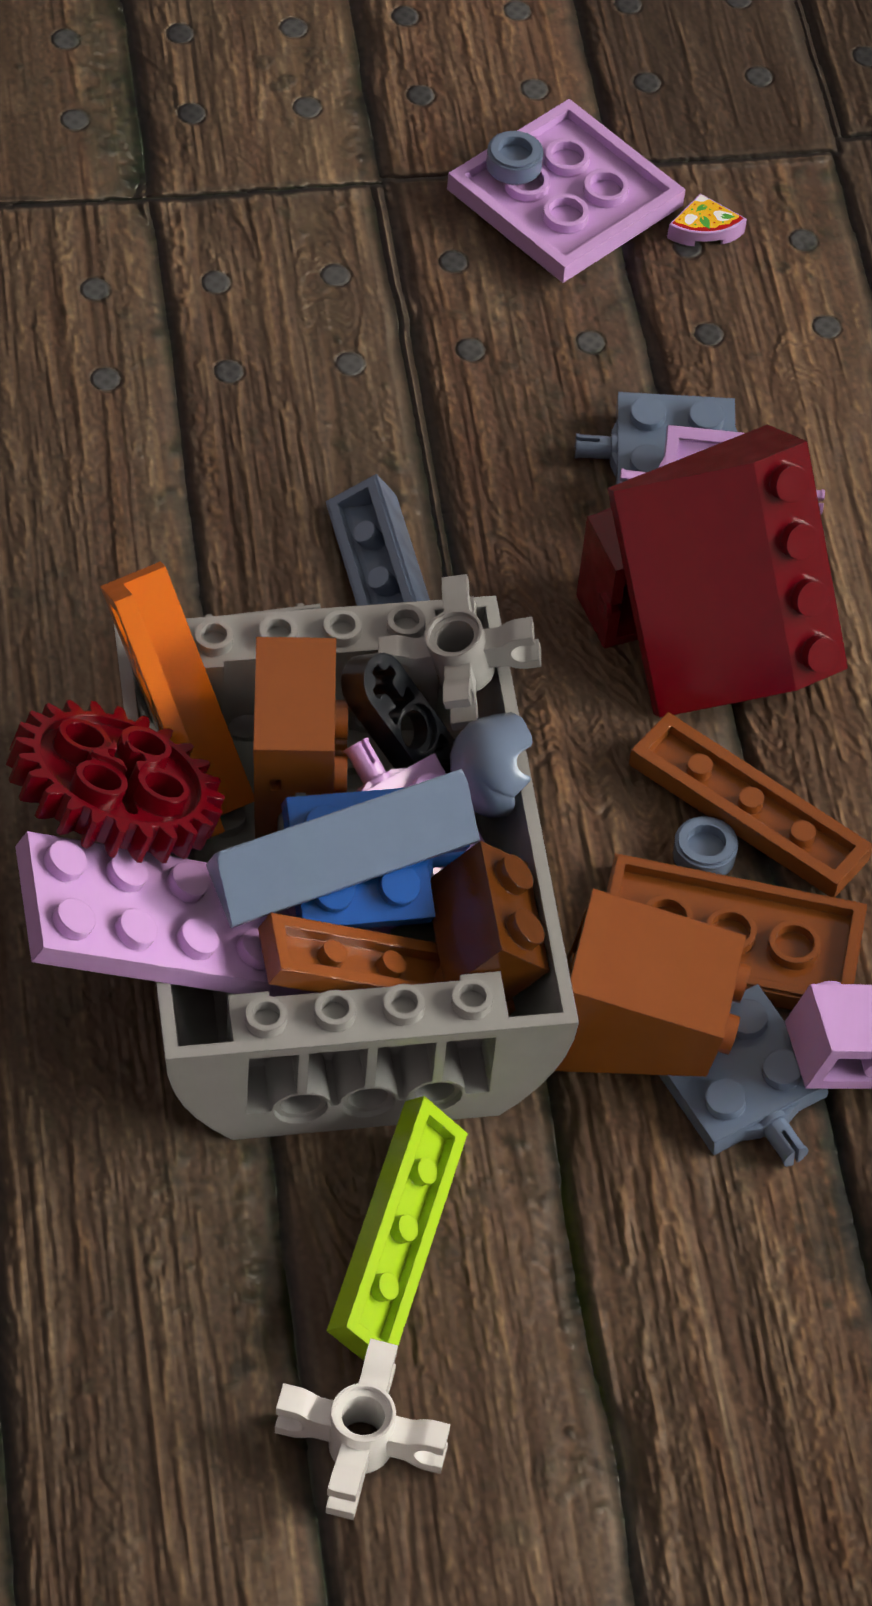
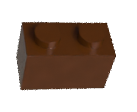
[430,841,550,1002]

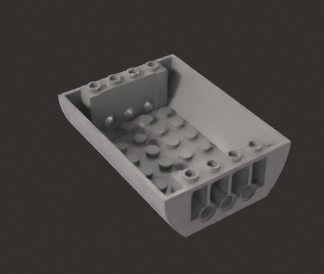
[114,596,579,1140]

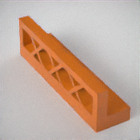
[100,561,254,839]

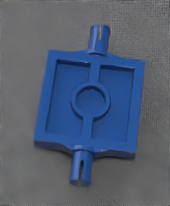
[281,788,470,929]

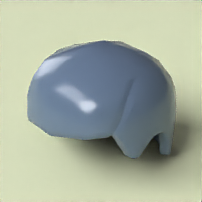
[450,712,533,819]

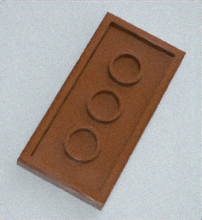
[607,853,867,1010]

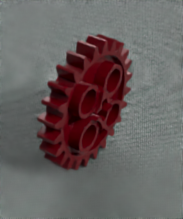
[6,700,225,863]

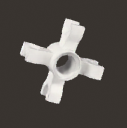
[275,1338,450,1520]

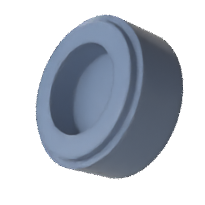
[486,131,543,185]
[672,816,738,875]

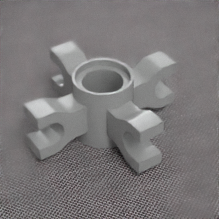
[378,574,541,731]

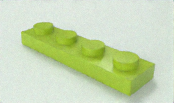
[327,1096,468,1361]

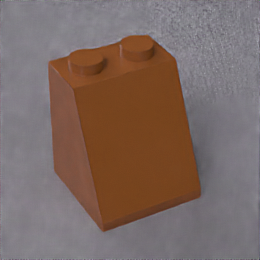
[555,888,751,1077]

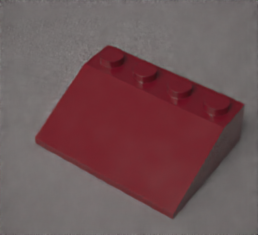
[607,424,848,718]

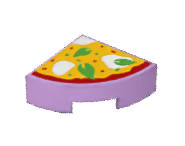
[667,193,747,246]

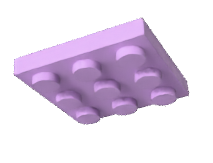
[447,99,685,283]

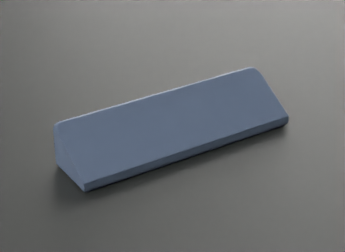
[325,474,430,606]
[206,769,480,928]

